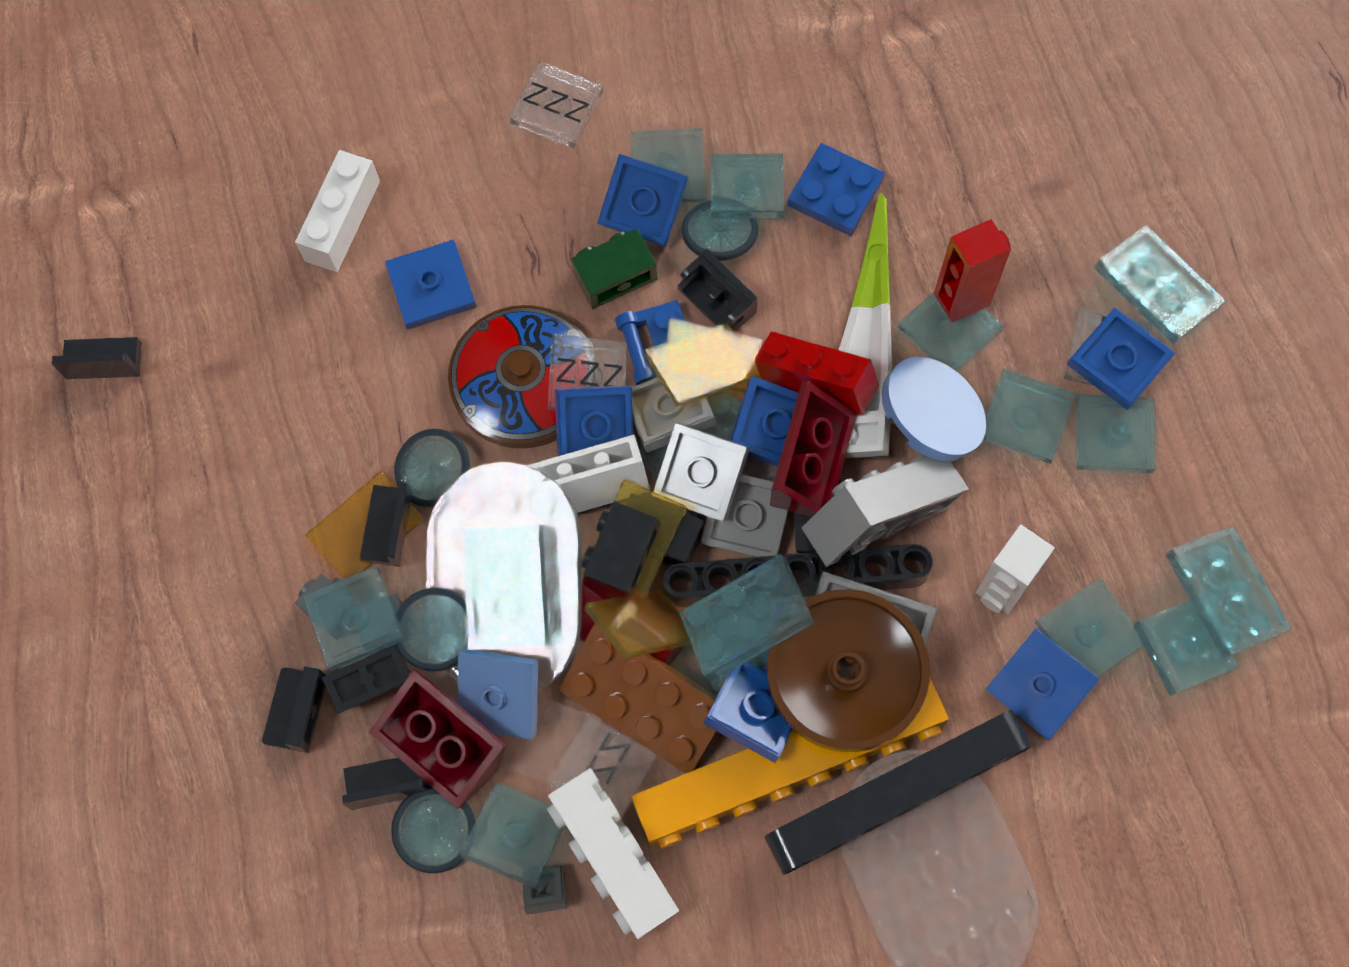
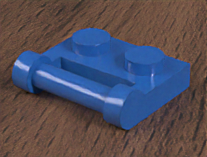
[615,300,700,385]

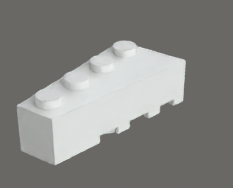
[546,768,679,939]

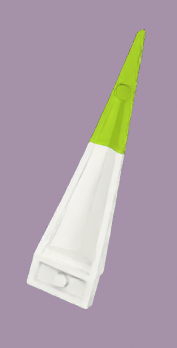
[839,193,894,458]

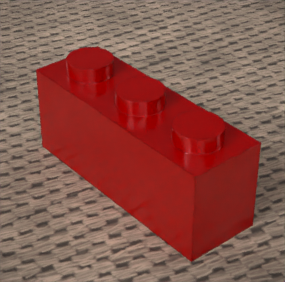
[934,219,1011,323]
[754,331,880,416]

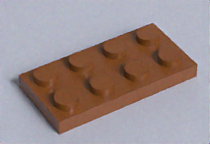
[558,621,718,773]

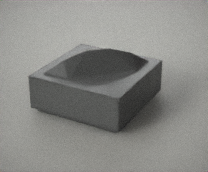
[522,865,567,914]

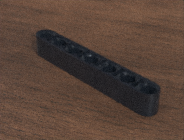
[663,544,933,607]
[764,710,1032,875]

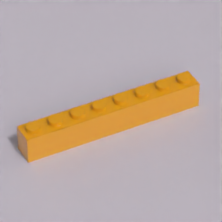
[631,678,949,849]

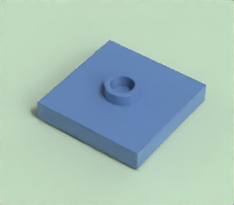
[458,649,538,740]

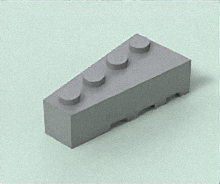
[802,454,969,567]

